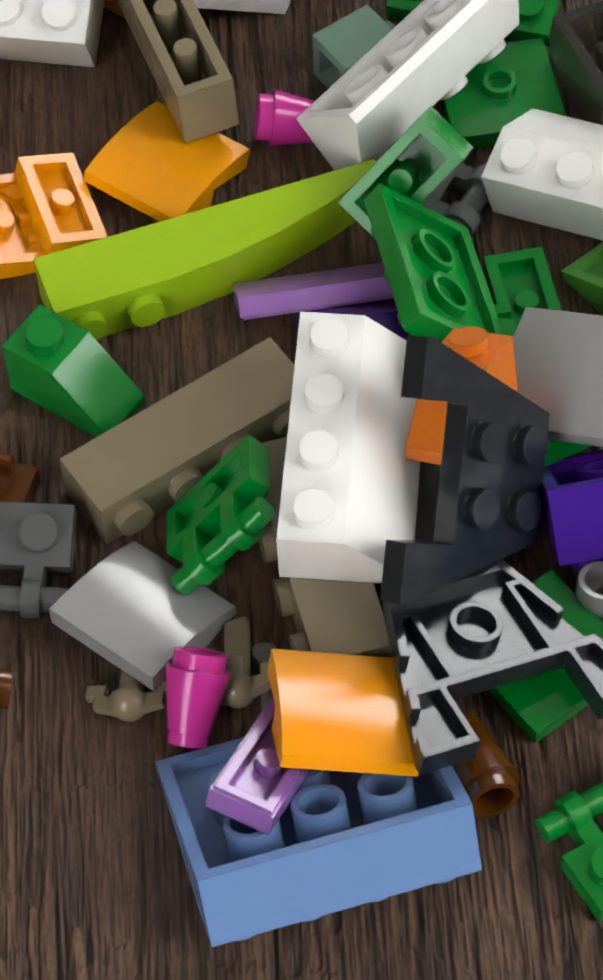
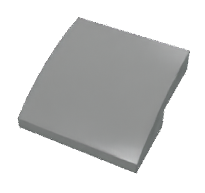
[513,307,603,447]
[49,541,236,691]

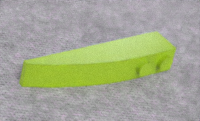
[33,159,376,341]

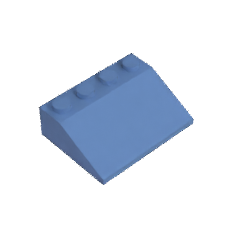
[155,737,482,947]

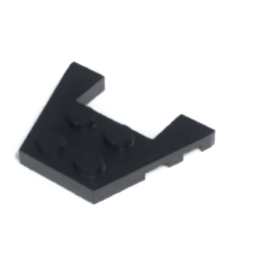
[380,335,550,605]
[382,559,603,775]

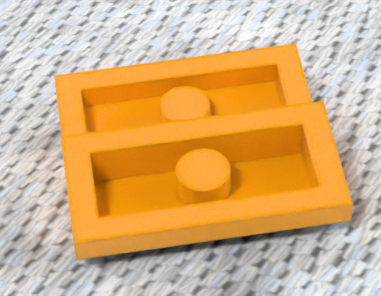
[83,101,250,222]
[0,152,108,279]
[267,648,418,777]

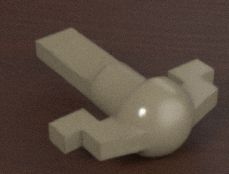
[221,616,271,709]
[85,670,167,722]

